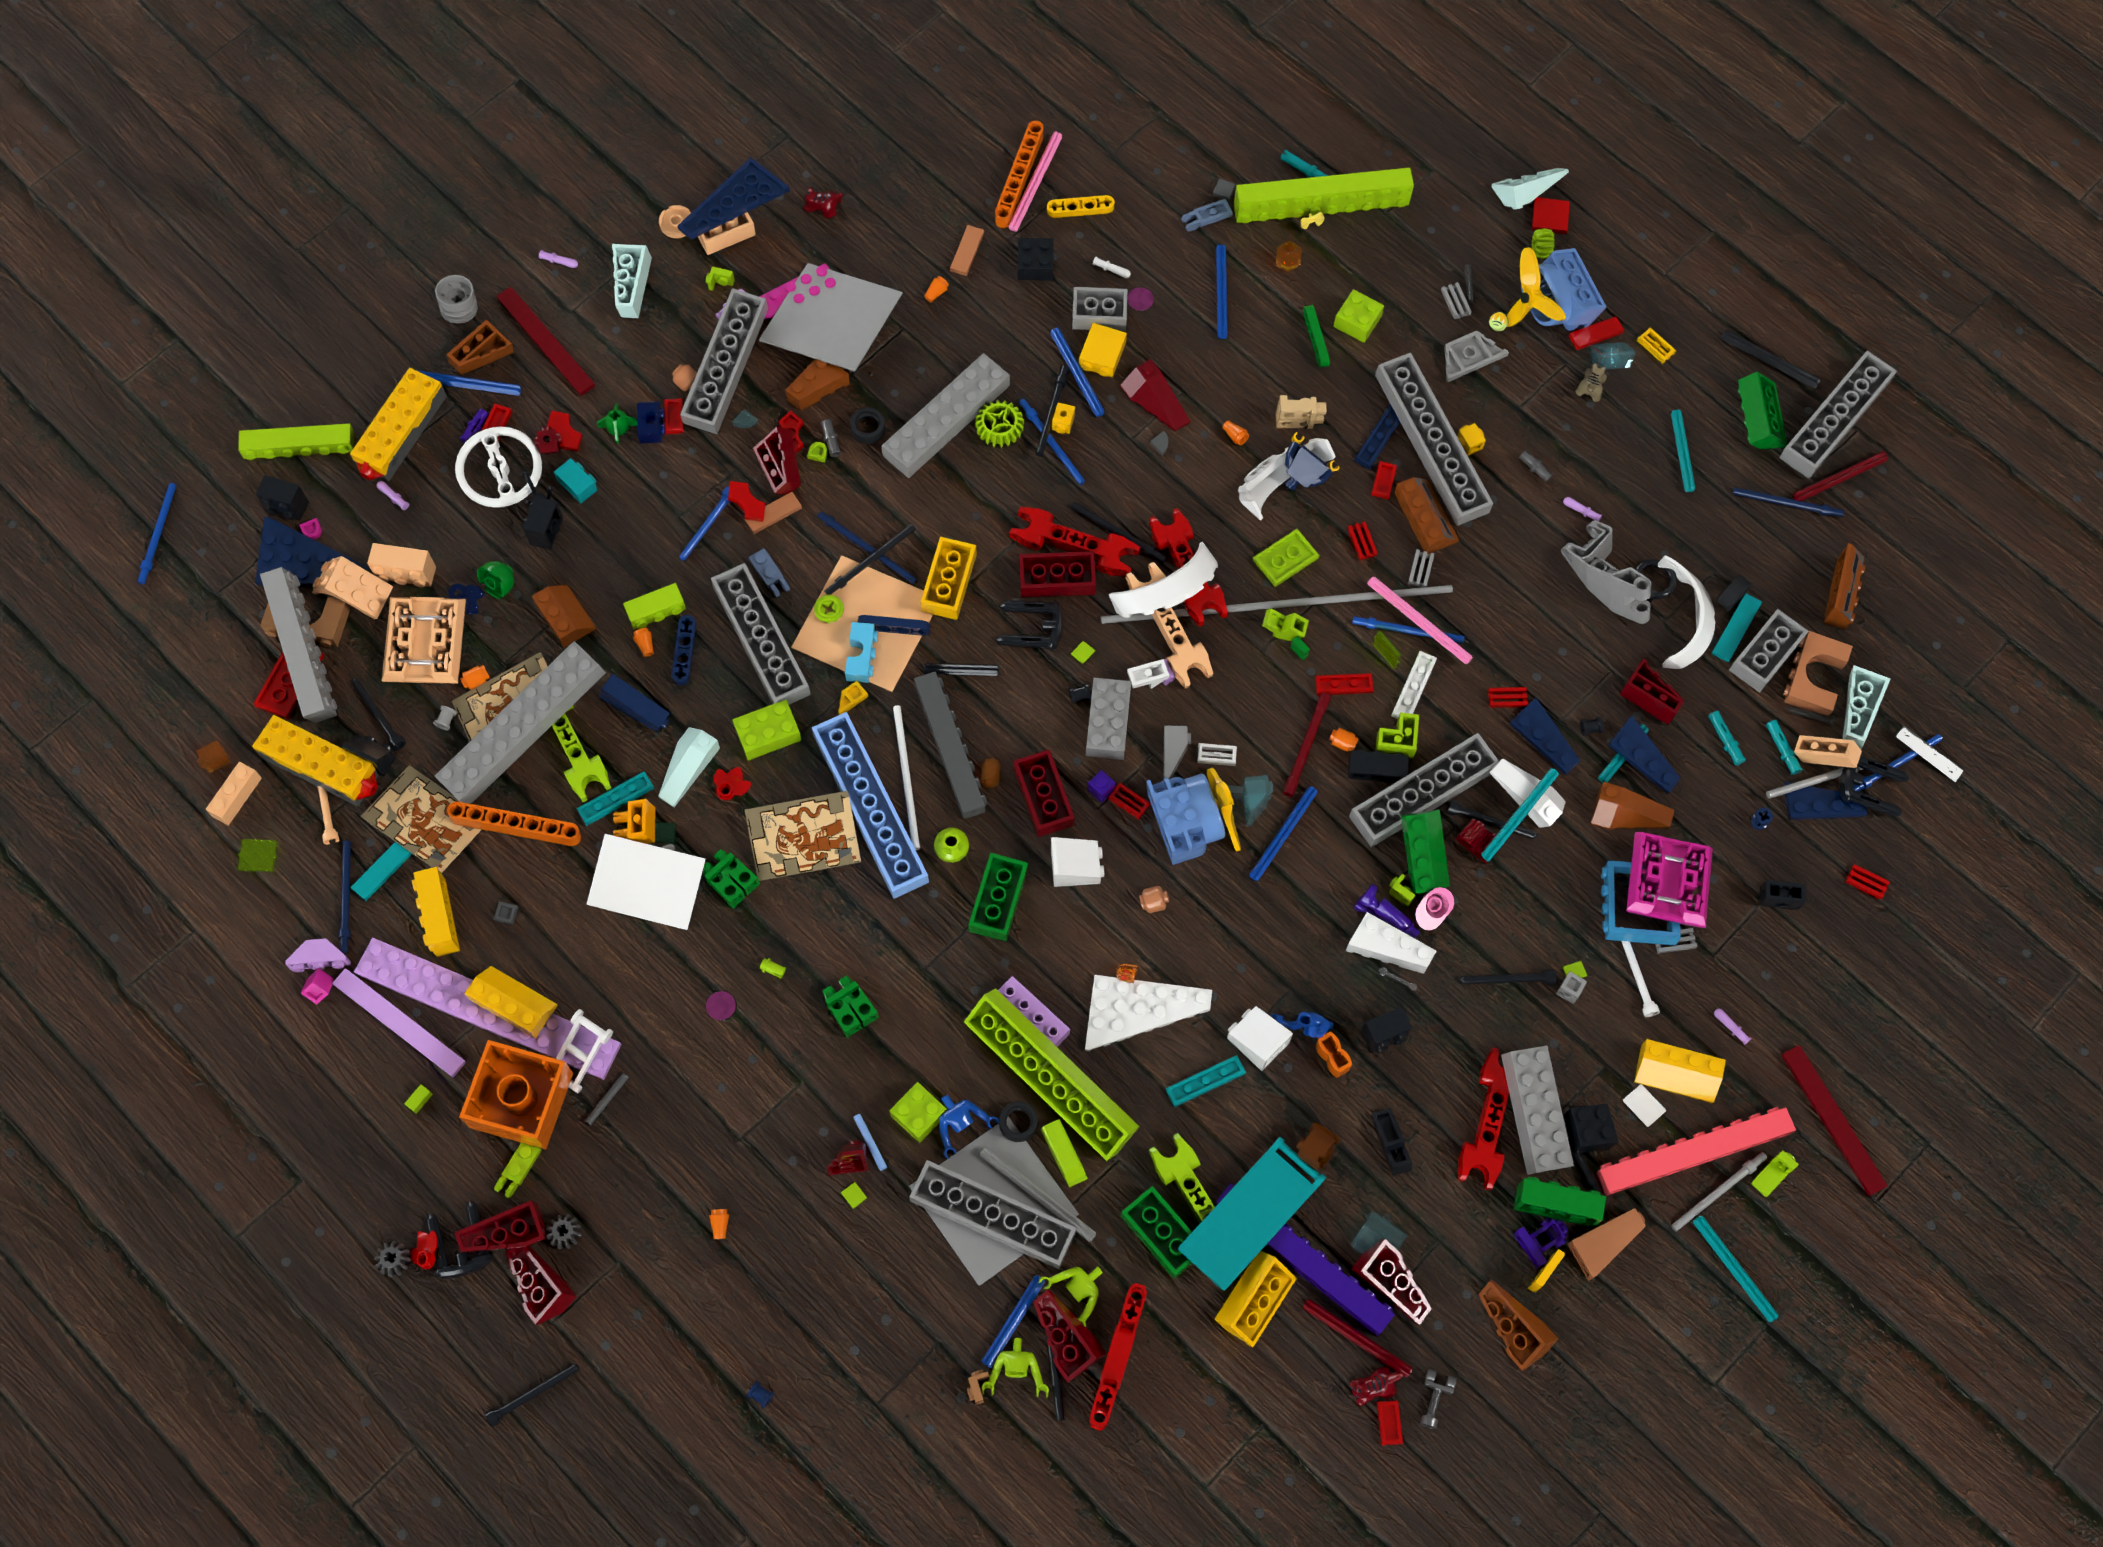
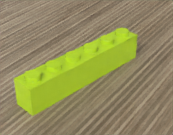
[238,423,355,460]

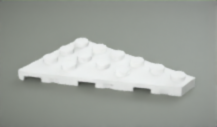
[1085,975,1212,1052]

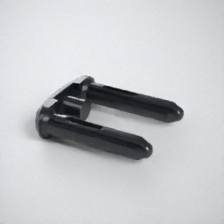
[996,600,1062,651]
[1840,755,1909,817]
[425,1200,493,1279]

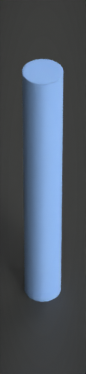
[853,1114,887,1171]

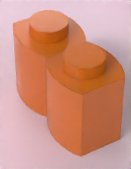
[1316,1032,1352,1078]

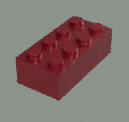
[1019,551,1096,598]
[1013,749,1075,837]

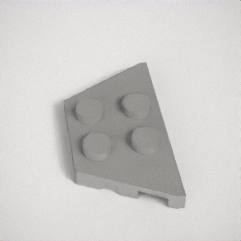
[1444,331,1509,382]

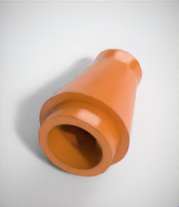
[924,276,949,303]
[1222,420,1249,445]
[633,628,654,657]
[709,1209,729,1239]

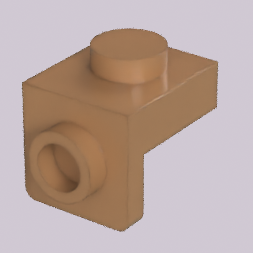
[967,1370,989,1405]

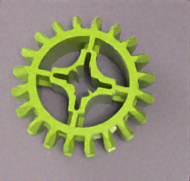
[975,399,1024,448]

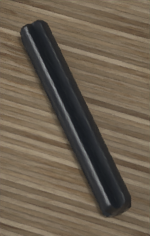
[924,663,999,676]

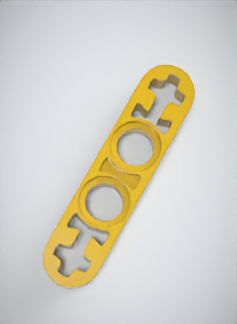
[1047,195,1115,218]

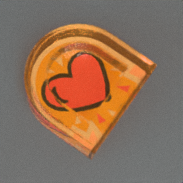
[1116,964,1138,983]

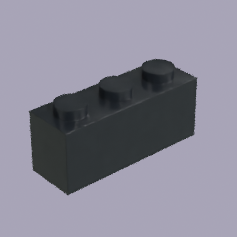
[1348,749,1409,783]

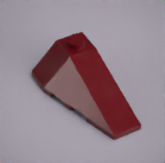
[1120,359,1190,432]
[827,1141,869,1176]
[455,1200,546,1252]
[1351,1239,1431,1325]
[506,1246,577,1325]
[1033,1289,1107,1383]

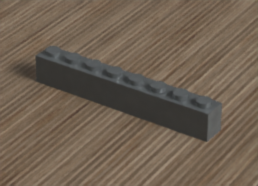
[914,671,988,820]

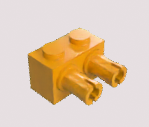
[613,799,656,844]

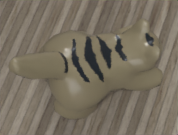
[1575,363,1607,402]

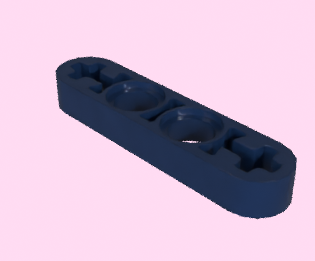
[672,615,697,686]
[857,615,931,636]

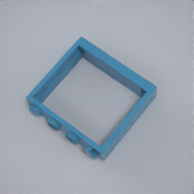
[1601,861,1681,945]

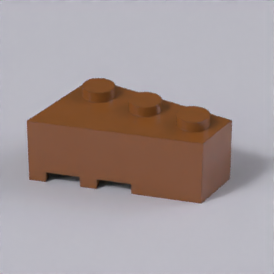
[446,320,514,375]

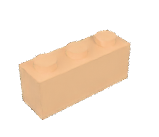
[1794,735,1862,768]
[206,762,262,826]

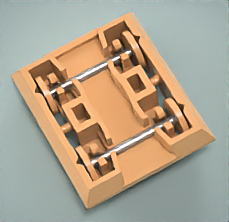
[382,597,466,684]

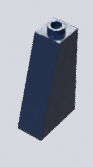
[599,674,670,732]

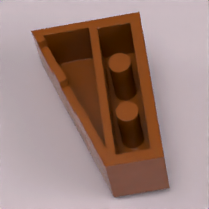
[785,359,850,411]

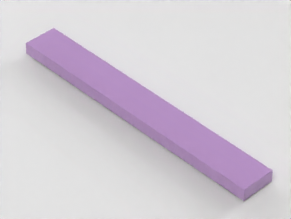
[332,968,466,1078]

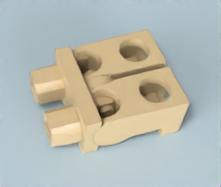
[1276,395,1327,429]

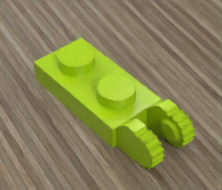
[494,1143,541,1198]

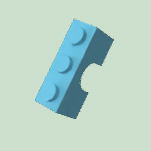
[845,622,878,683]

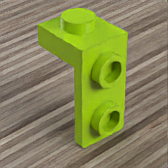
[1751,1151,1799,1197]

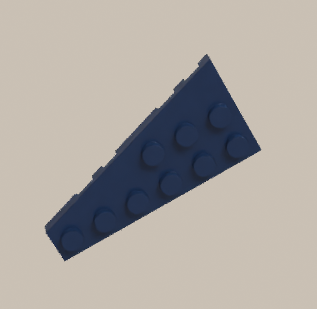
[678,157,790,240]

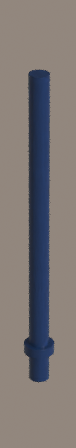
[818,511,918,585]

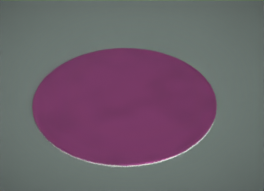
[1127,287,1154,311]
[706,991,736,1020]

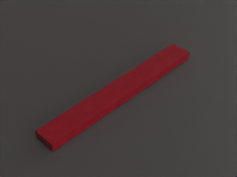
[496,287,595,396]
[1781,1045,1888,1196]

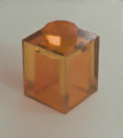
[1276,240,1302,273]
[196,740,231,773]

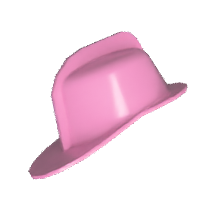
[1415,887,1454,930]

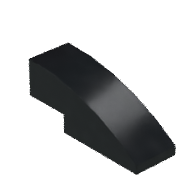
[1371,1108,1412,1176]

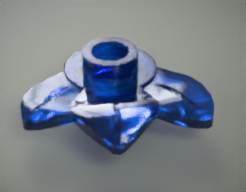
[448,584,484,615]

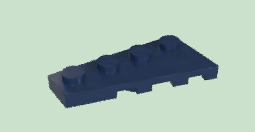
[1509,698,1580,775]
[1608,716,1680,794]
[1783,782,1867,820]

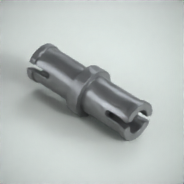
[820,419,841,457]
[1519,449,1553,483]

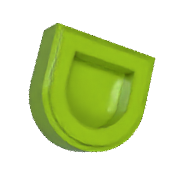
[807,442,828,463]

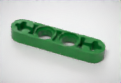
[1303,305,1330,368]

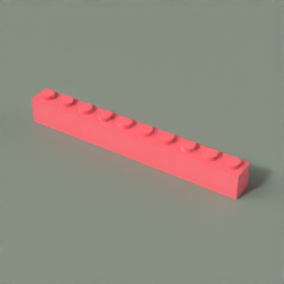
[1596,1107,1796,1196]

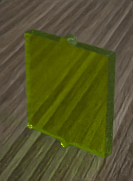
[1373,631,1401,669]
[238,839,277,872]

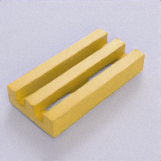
[1637,327,1676,364]

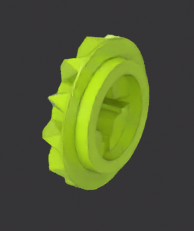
[814,595,844,624]

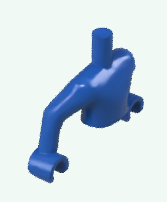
[1271,1012,1333,1038]
[939,1094,999,1159]

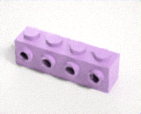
[998,976,1070,1047]

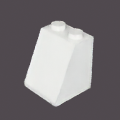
[1051,837,1104,887]
[1227,1006,1293,1071]

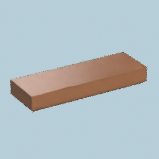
[950,225,984,276]
[745,492,802,534]

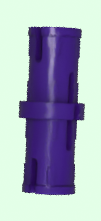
[460,408,489,443]

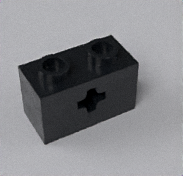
[1760,880,1806,910]

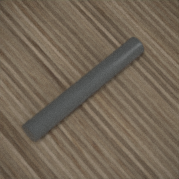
[585,1073,629,1125]

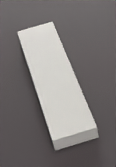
[1391,651,1437,719]

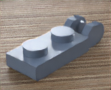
[1181,199,1233,231]
[748,548,790,598]

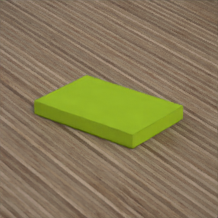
[1253,529,1320,587]

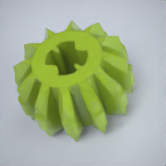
[1531,228,1555,259]

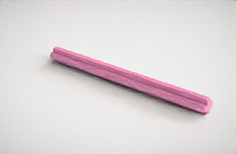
[1009,131,1062,232]
[1367,577,1473,664]

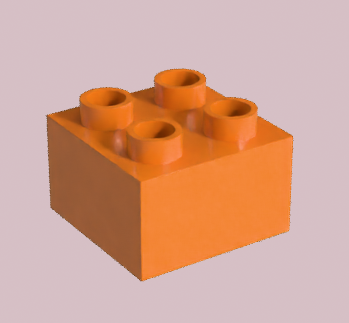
[459,1040,573,1150]

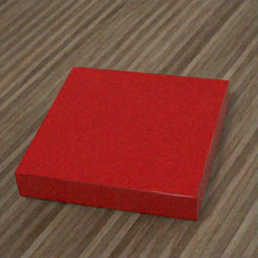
[1532,197,1570,234]

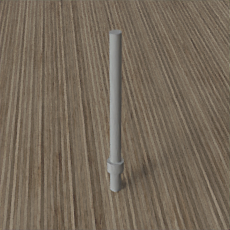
[1766,767,1863,799]
[1671,1152,1767,1232]

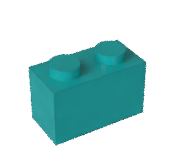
[554,458,597,504]

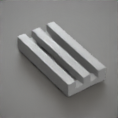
[1441,282,1471,319]
[1408,549,1434,588]
[1655,928,1697,954]

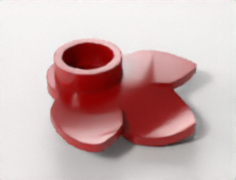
[713,767,751,801]
[409,1231,438,1269]

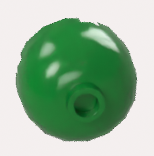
[477,561,514,599]

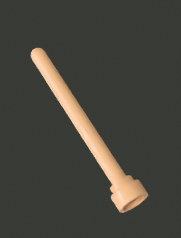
[318,786,339,845]

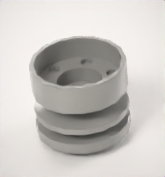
[435,275,478,324]

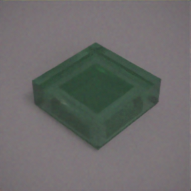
[655,822,676,843]

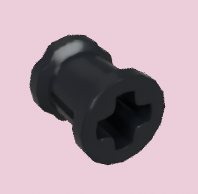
[1069,683,1091,704]
[1580,717,1604,736]

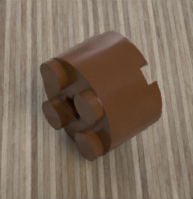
[1296,1122,1341,1171]

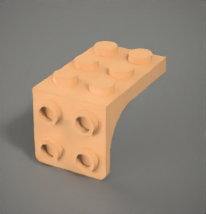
[312,556,393,619]

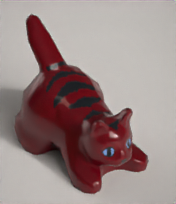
[803,187,844,218]
[1350,1367,1404,1406]

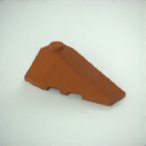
[1590,782,1674,830]
[1478,1280,1558,1371]

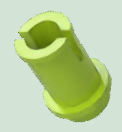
[760,958,786,979]

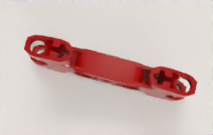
[1009,507,1140,577]
[1149,508,1228,627]
[1458,1047,1509,1191]
[1089,1283,1147,1431]

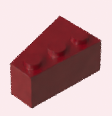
[753,427,801,495]
[1620,658,1684,725]

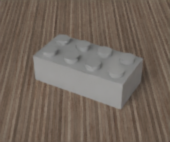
[1729,609,1809,693]
[1086,678,1131,760]

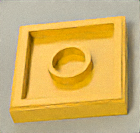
[1528,1249,1565,1293]

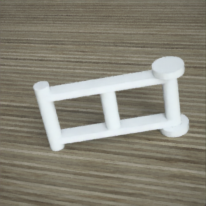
[556,1009,613,1094]

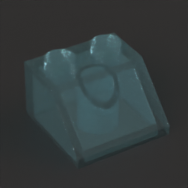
[1242,775,1273,827]

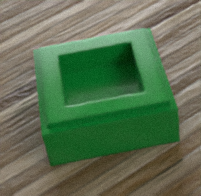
[1290,637,1310,660]

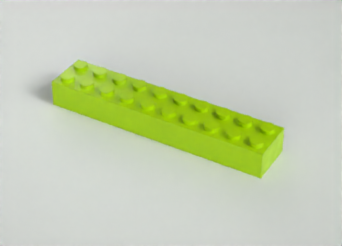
[1234,168,1414,223]
[964,988,1139,1161]

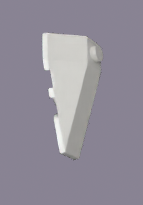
[1489,759,1565,828]

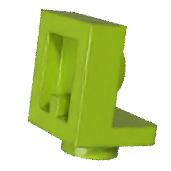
[706,267,735,291]
[1389,873,1415,907]

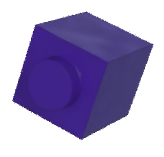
[1088,770,1115,803]

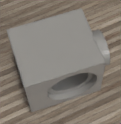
[1556,972,1587,1004]

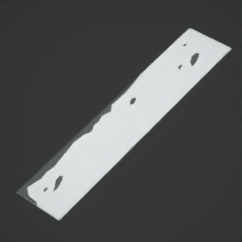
[1896,726,1963,782]

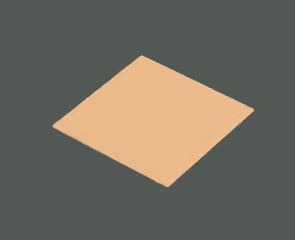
[791,555,933,692]

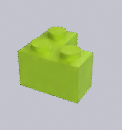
[1375,712,1419,758]

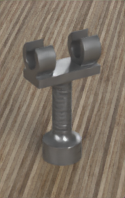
[1420,1369,1457,1429]

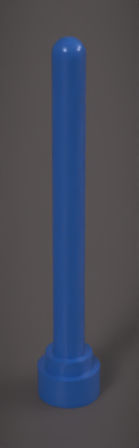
[679,487,731,561]

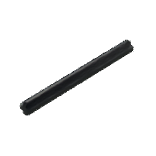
[1721,330,1820,388]

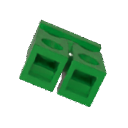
[702,849,760,909]
[823,976,879,1038]

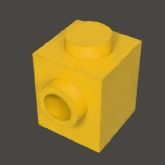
[1052,403,1075,434]
[1457,423,1486,456]

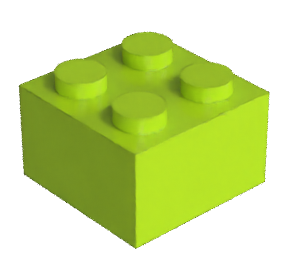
[1333,289,1385,343]
[890,1082,947,1143]

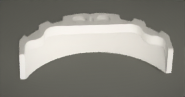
[1238,438,1336,520]
[1109,541,1218,618]
[1658,555,1715,669]

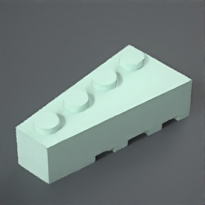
[612,244,652,318]
[1843,665,1890,749]

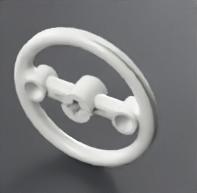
[455,427,542,507]

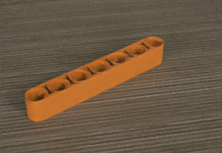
[995,121,1043,228]
[447,802,581,846]

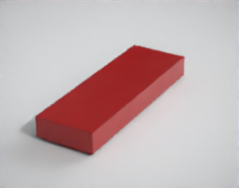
[1568,316,1625,350]
[1315,673,1374,696]

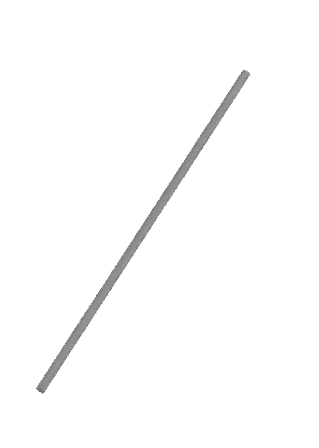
[1101,585,1453,624]

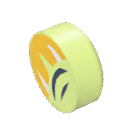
[1489,312,1508,331]

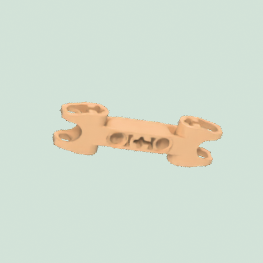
[1125,562,1214,689]

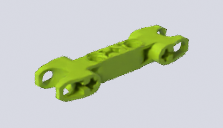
[552,705,611,802]
[1149,1133,1215,1223]

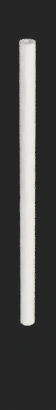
[893,705,920,850]

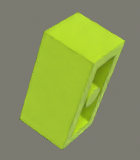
[404,1084,433,1114]

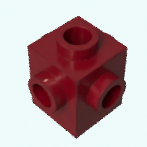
[534,426,562,455]

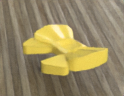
[1300,212,1325,229]

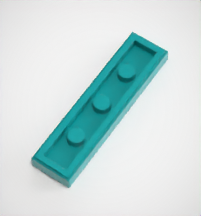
[1711,593,1762,662]
[576,771,655,826]
[351,842,412,901]
[1165,1055,1246,1108]

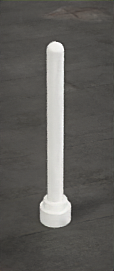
[1620,927,1660,1017]

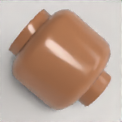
[672,364,697,391]
[1139,886,1170,913]

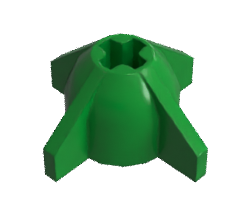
[597,403,640,444]

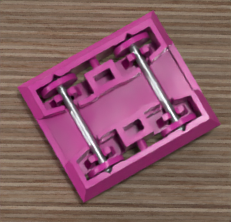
[1626,832,1713,928]

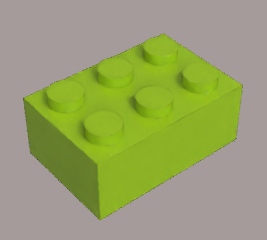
[732,700,802,761]

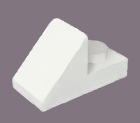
[1127,659,1169,689]

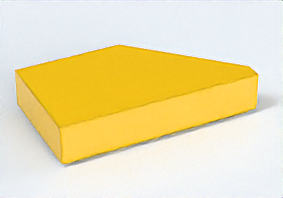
[838,681,869,715]

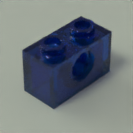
[637,401,665,444]

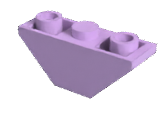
[286,938,351,972]

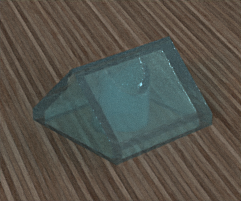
[1589,342,1635,370]
[1350,1211,1407,1253]

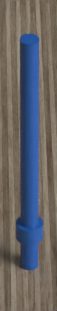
[1019,399,1085,485]
[137,483,177,584]
[1352,616,1465,643]
[1853,734,1942,791]

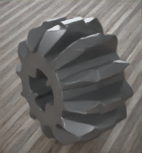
[546,1214,582,1250]
[374,1241,411,1277]

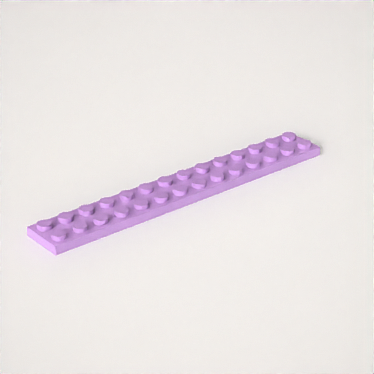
[354,938,622,1080]

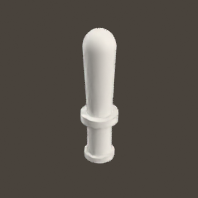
[1093,257,1131,278]

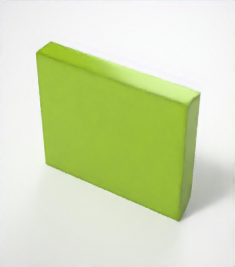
[1071,641,1095,664]
[1562,961,1587,978]
[841,1182,867,1209]

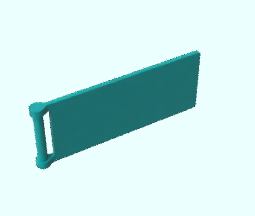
[1178,1136,1327,1291]

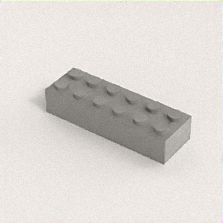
[1501,1046,1574,1175]

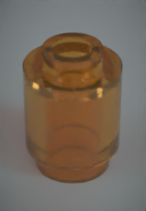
[980,758,1001,788]

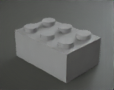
[1072,287,1127,331]

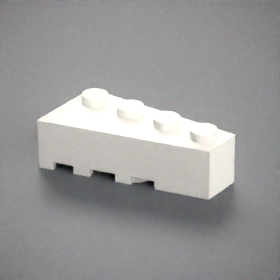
[1346,912,1436,974]

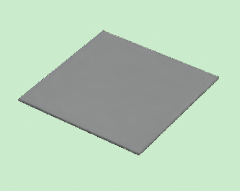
[759,263,903,371]
[909,1117,1079,1286]

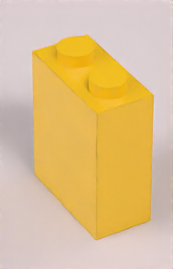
[1079,323,1127,378]

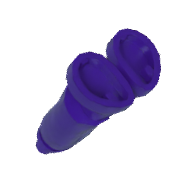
[1353,883,1420,939]

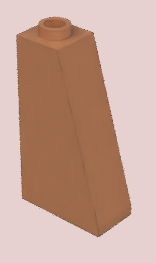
[1568,1208,1646,1281]

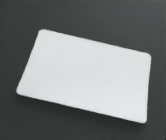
[1623,1084,1666,1127]

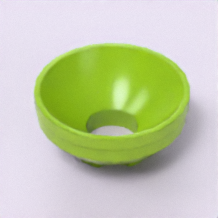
[934,828,969,863]

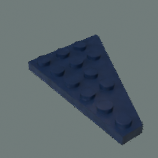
[255,517,371,587]

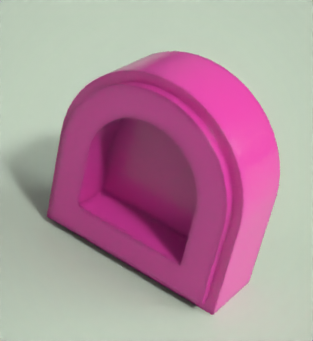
[299,518,322,540]

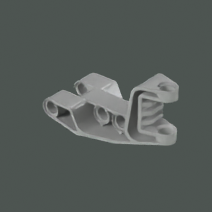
[1561,520,1651,624]

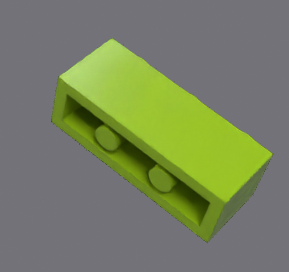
[623,583,686,630]

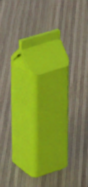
[1041,1119,1088,1188]

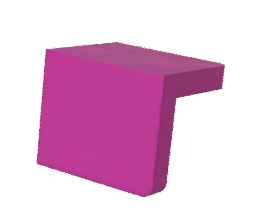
[301,968,334,1005]

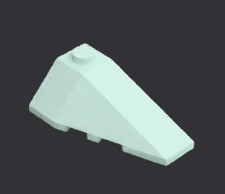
[1492,168,1569,209]
[658,727,720,807]

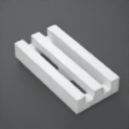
[1197,743,1237,766]

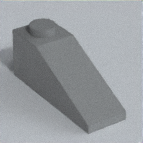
[1164,726,1191,779]

